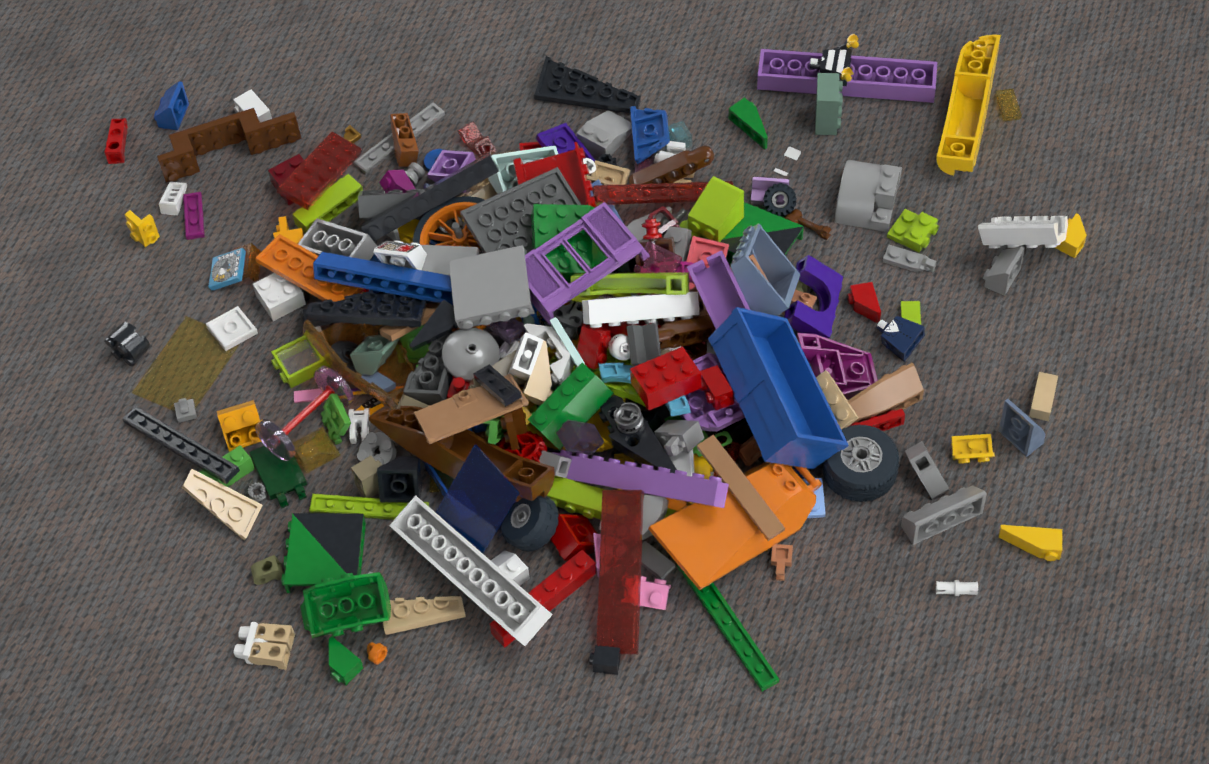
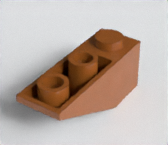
[390,113,419,167]

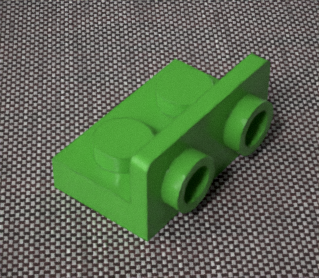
[484,415,507,444]

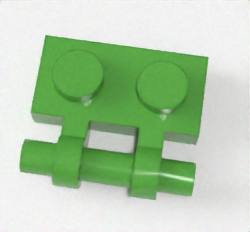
[321,394,351,444]

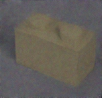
[351,455,382,498]

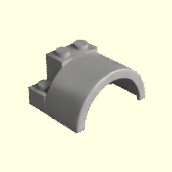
[834,160,902,232]

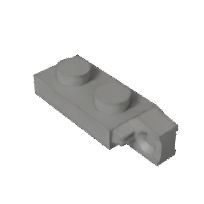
[883,245,936,273]

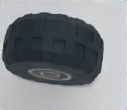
[501,496,559,552]

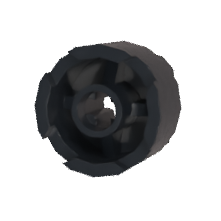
[104,322,150,366]

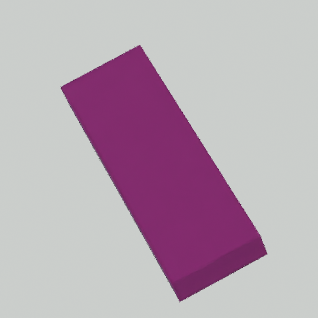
[183,192,205,240]

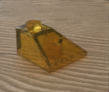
[289,427,341,474]

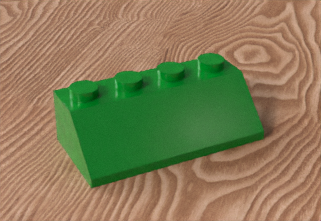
[527,363,614,450]

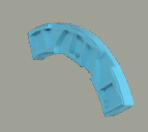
[599,363,691,416]

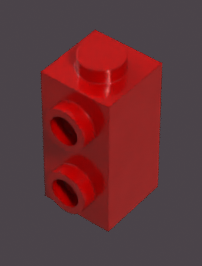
[700,365,734,410]

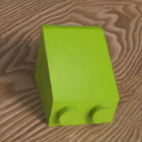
[688,176,744,242]

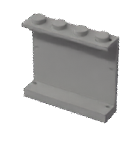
[449,245,535,329]

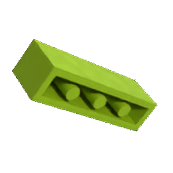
[292,174,363,234]

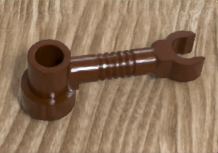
[785,209,832,240]

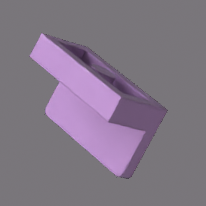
[751,177,789,206]

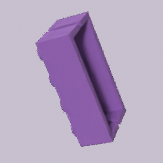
[687,251,750,329]

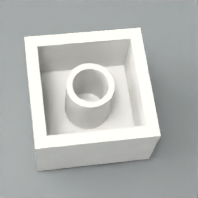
[253,273,306,321]

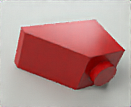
[847,282,881,323]

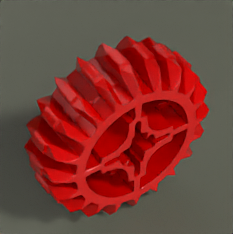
[497,431,547,462]

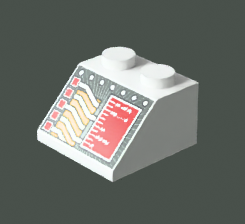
[373,240,427,270]

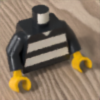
[810,34,859,87]

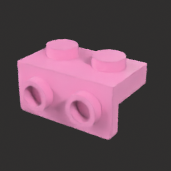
[625,575,671,610]

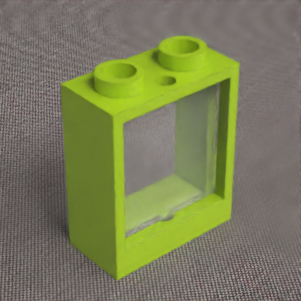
[271,332,331,388]

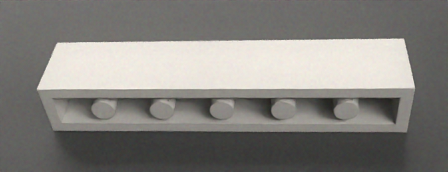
[582,291,699,328]

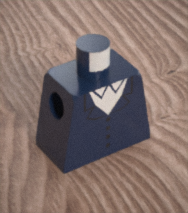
[876,316,925,362]

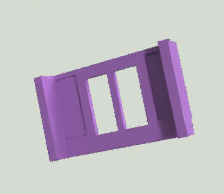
[525,202,650,325]

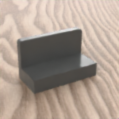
[627,323,661,365]

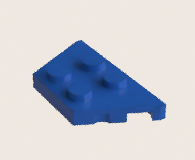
[630,106,670,164]

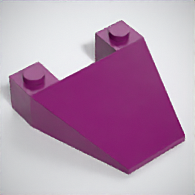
[796,333,878,400]

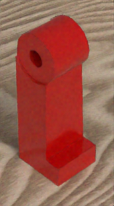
[105,118,128,164]

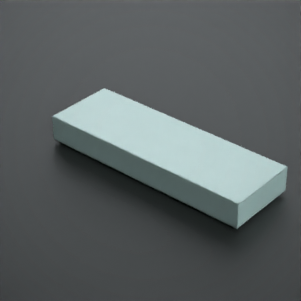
[549,317,585,368]

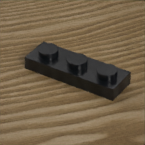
[473,364,522,407]

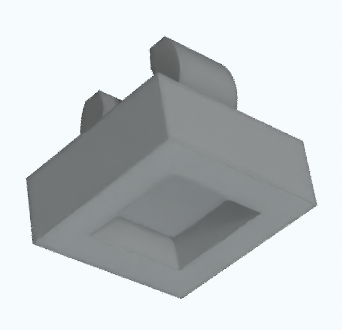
[174,398,197,423]

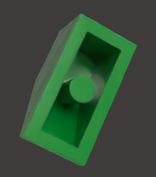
[329,636,363,685]

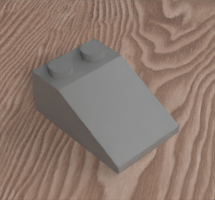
[577,110,632,158]

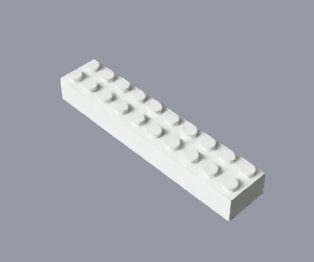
[389,495,553,646]

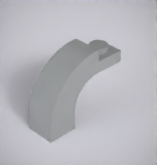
[599,495,669,544]

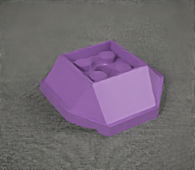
[680,352,745,432]

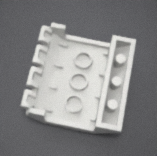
[978,216,1068,248]

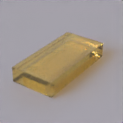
[995,89,1022,122]

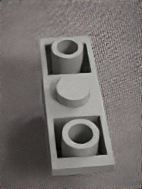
[905,441,950,499]

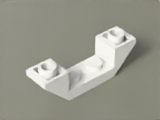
[524,323,574,385]

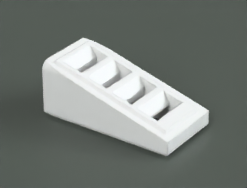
[159,182,187,215]

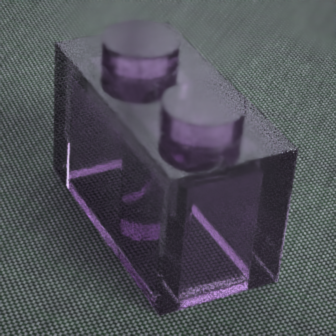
[556,420,604,455]

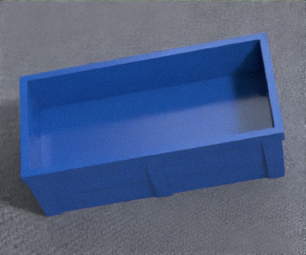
[708,307,849,469]

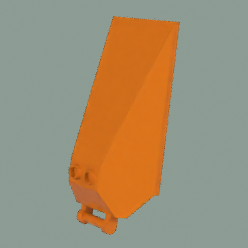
[648,462,822,590]

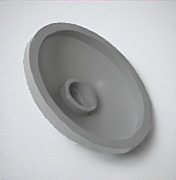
[442,327,500,382]

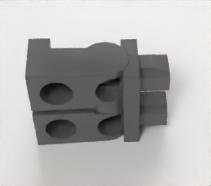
[545,300,583,341]

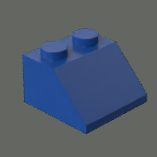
[154,81,189,130]

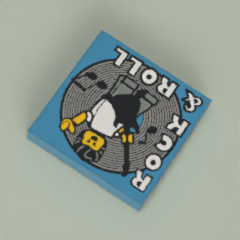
[208,248,246,290]

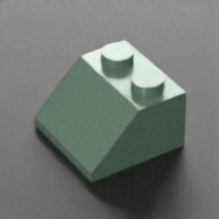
[350,335,400,376]

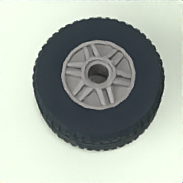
[823,425,899,502]

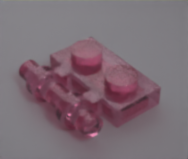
[634,241,682,273]

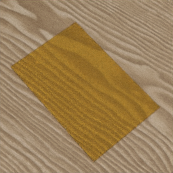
[132,316,241,412]

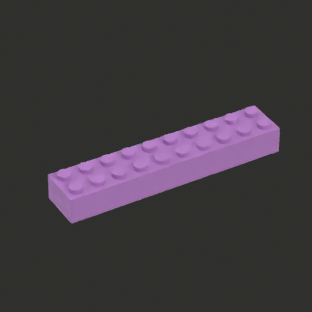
[757,49,937,103]

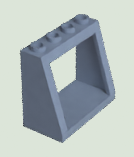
[730,223,800,316]

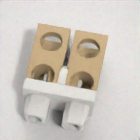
[234,622,295,670]

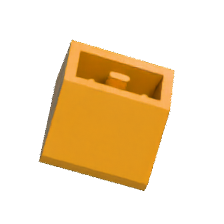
[217,400,266,452]

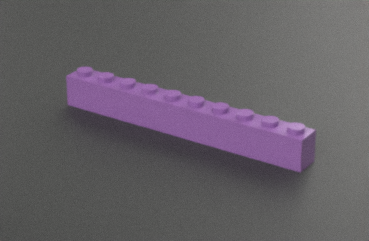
[552,450,729,508]

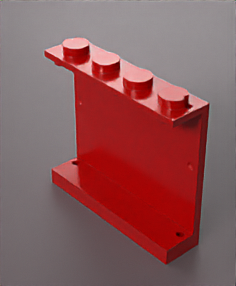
[513,142,597,207]

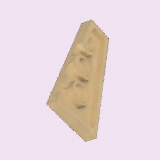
[182,469,262,540]
[383,596,466,635]

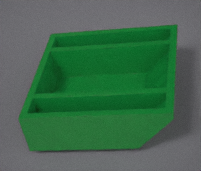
[531,204,607,283]

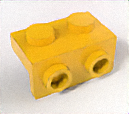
[124,210,160,247]
[951,434,995,464]

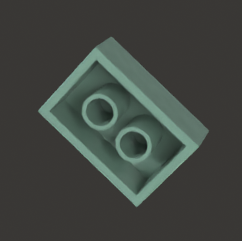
[815,73,843,135]

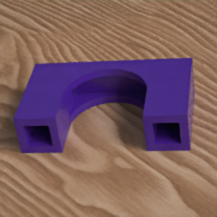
[784,255,843,338]

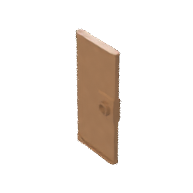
[414,374,529,445]

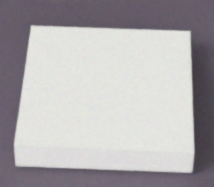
[206,306,258,351]

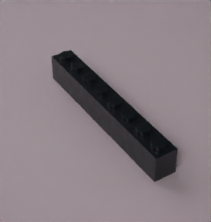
[361,152,499,241]

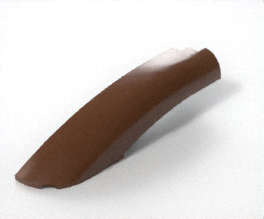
[369,406,555,502]

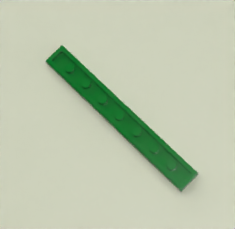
[676,563,780,692]

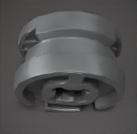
[614,402,644,434]

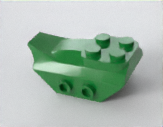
[300,572,391,639]

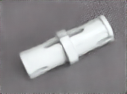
[936,580,978,596]

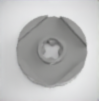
[357,432,397,465]

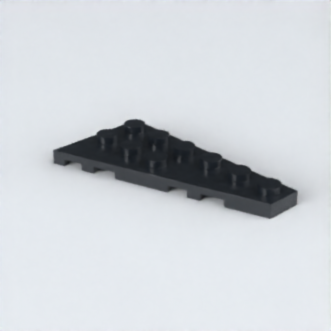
[534,56,641,113]

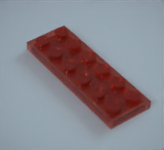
[277,132,362,210]

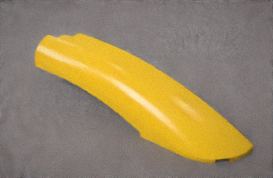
[936,35,1001,176]

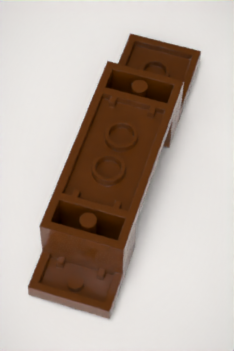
[157,108,302,183]

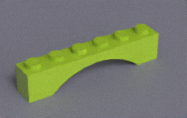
[571,272,690,296]

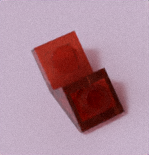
[458,121,497,158]

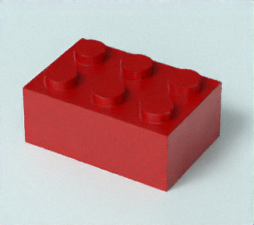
[630,346,702,410]

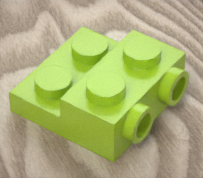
[887,209,939,253]

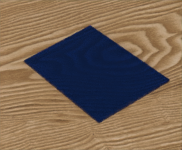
[435,445,520,554]

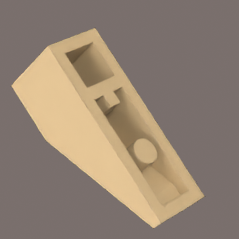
[522,340,553,406]

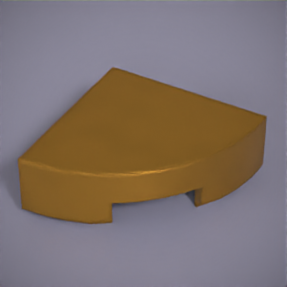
[344,125,362,147]

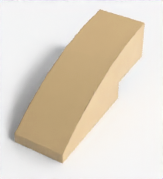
[1029,372,1058,421]

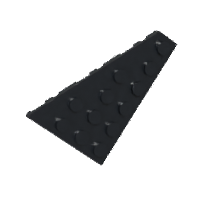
[306,291,427,328]

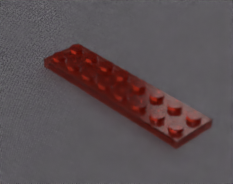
[597,490,644,655]

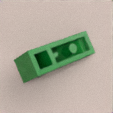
[729,97,768,149]

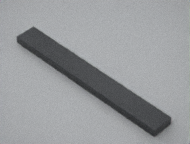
[123,407,240,484]

